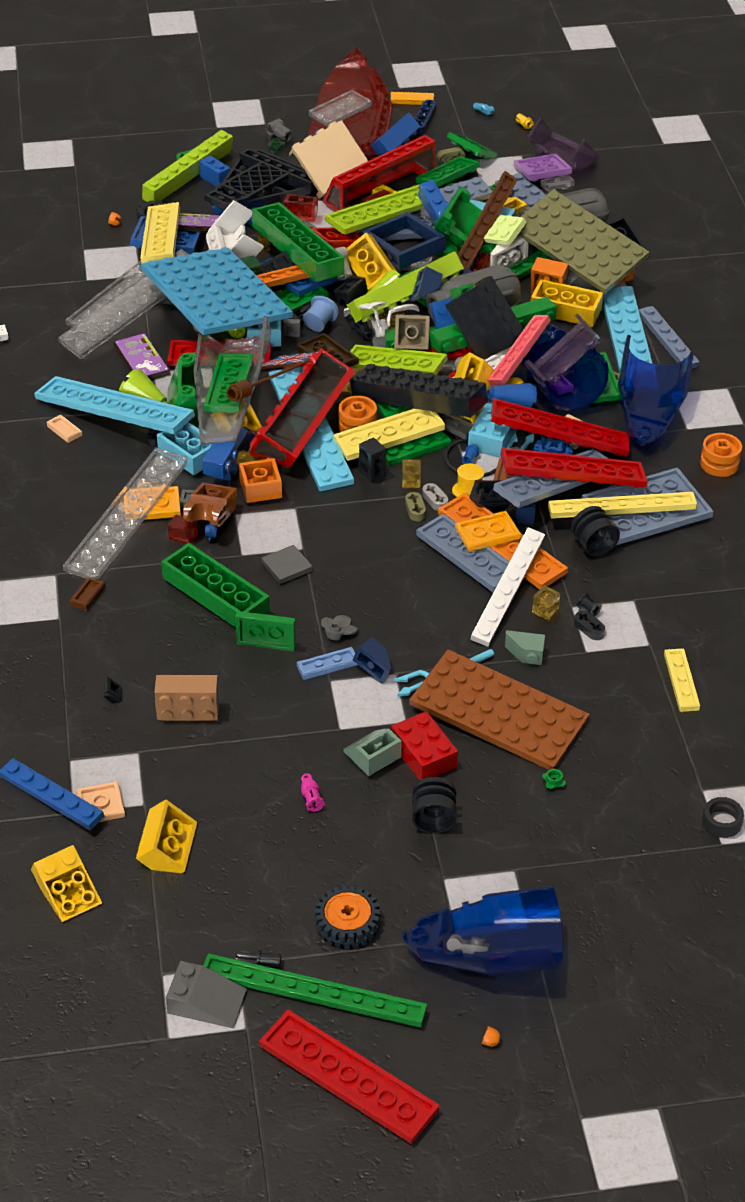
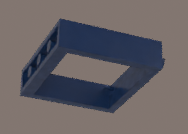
[362,212,446,270]

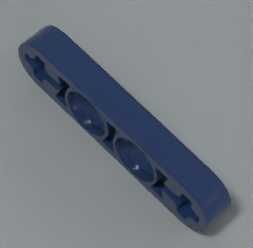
[415,99,436,134]

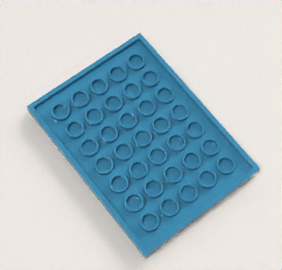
[141,247,293,335]

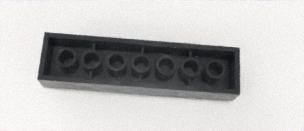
[350,364,488,418]

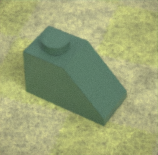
[505,630,545,665]

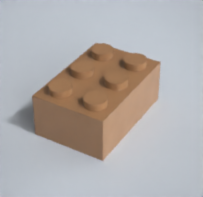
[155,675,219,721]

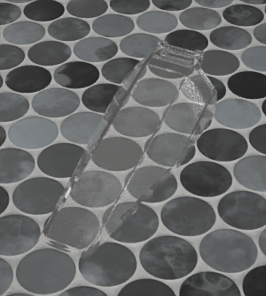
[194,316,271,445]

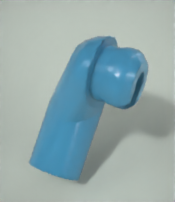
[473,103,495,116]

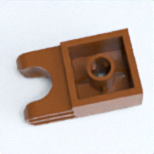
[183,483,237,527]

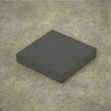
[261,544,313,584]

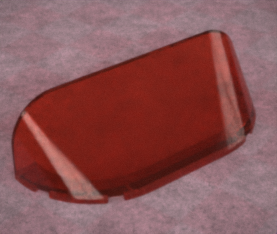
[307,47,392,157]

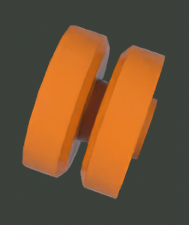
[339,396,377,432]
[700,433,742,477]

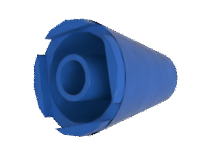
[487,383,537,409]

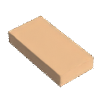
[47,415,82,443]

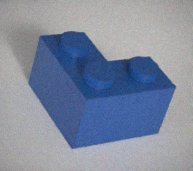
[202,438,239,481]

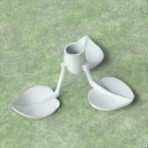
[344,301,419,338]

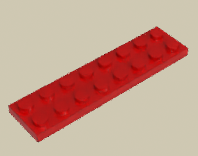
[491,398,630,457]
[500,448,648,488]
[259,1010,440,1144]

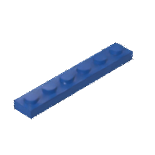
[0,758,105,831]

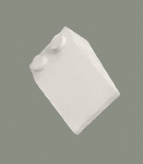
[490,235,529,267]

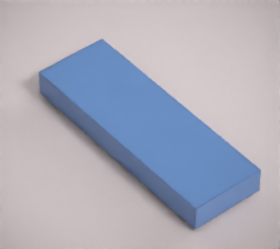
[297,647,358,680]

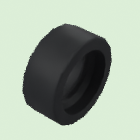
[702,797,744,838]

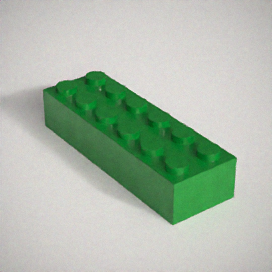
[161,543,270,628]

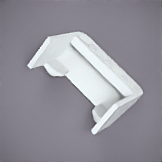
[206,200,264,259]

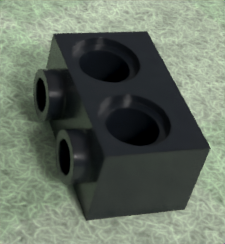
[359,437,386,482]

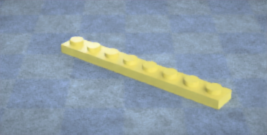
[548,492,697,519]

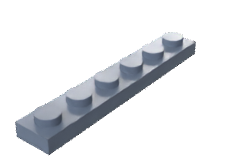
[638,306,699,371]

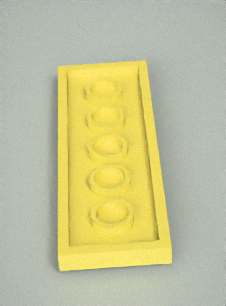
[334,409,445,461]

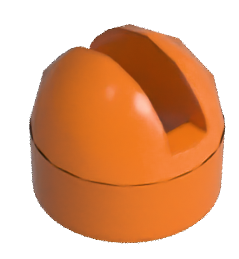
[108,212,122,226]
[482,1026,500,1047]

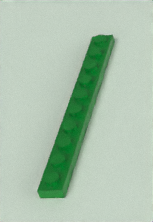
[203,953,427,1028]

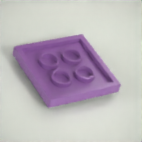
[514,154,572,182]

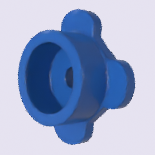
[205,522,218,542]

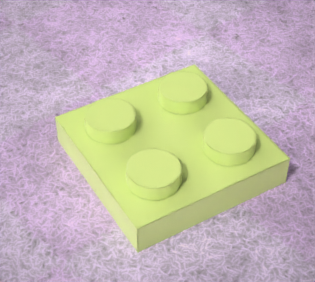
[484,215,527,246]

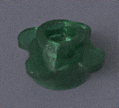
[267,138,285,151]

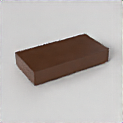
[70,577,105,611]

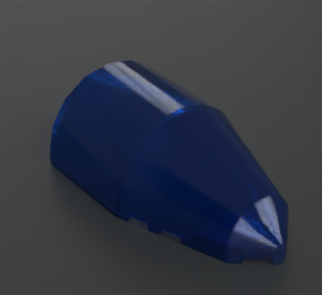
[524,323,609,412]
[617,335,694,446]
[401,885,564,977]

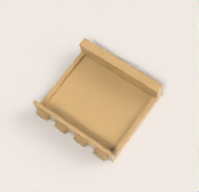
[289,120,368,199]

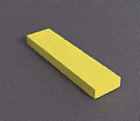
[664,649,700,712]

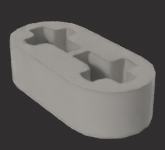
[423,483,448,511]

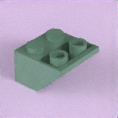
[343,728,402,776]

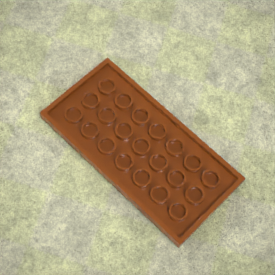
[409,649,590,770]

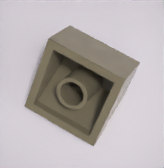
[394,315,430,350]

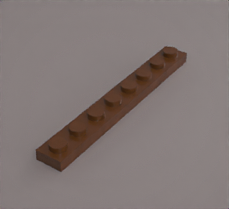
[457,171,518,272]

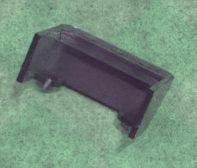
[527,117,599,172]
[526,314,600,385]

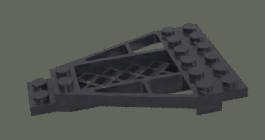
[204,148,317,210]

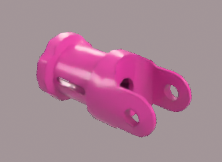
[301,773,325,812]

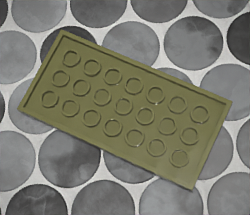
[518,189,649,294]

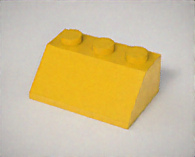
[346,233,396,291]
[136,800,197,873]

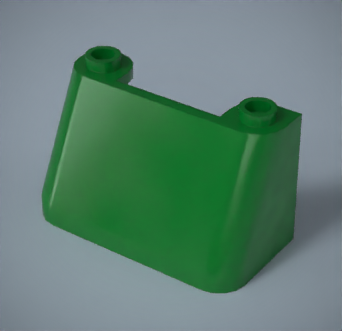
[434,187,498,262]
[167,352,203,429]

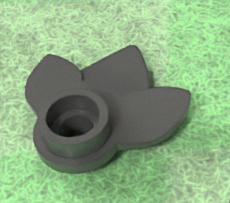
[321,615,358,640]

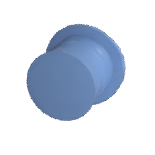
[303,296,339,332]

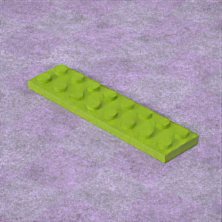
[325,184,425,235]

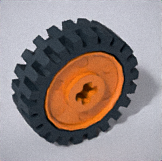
[315,885,381,949]

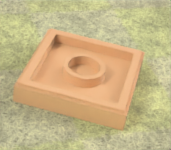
[76,781,125,822]

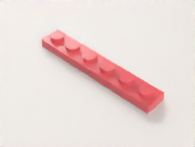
[488,315,551,385]

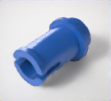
[462,444,479,464]

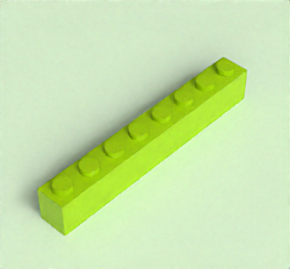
[142,130,233,203]
[347,251,464,323]

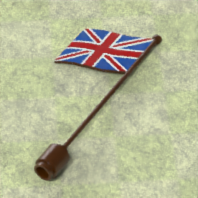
[226,347,335,402]

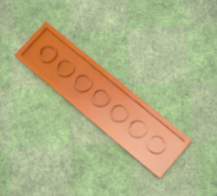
[438,493,568,590]

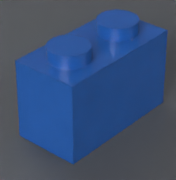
[199,156,230,187]

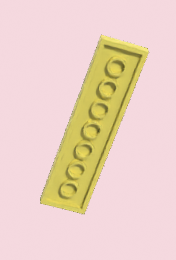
[140,202,180,263]

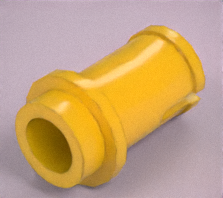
[515,113,533,129]

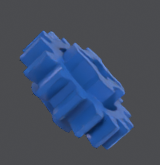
[534,437,573,455]

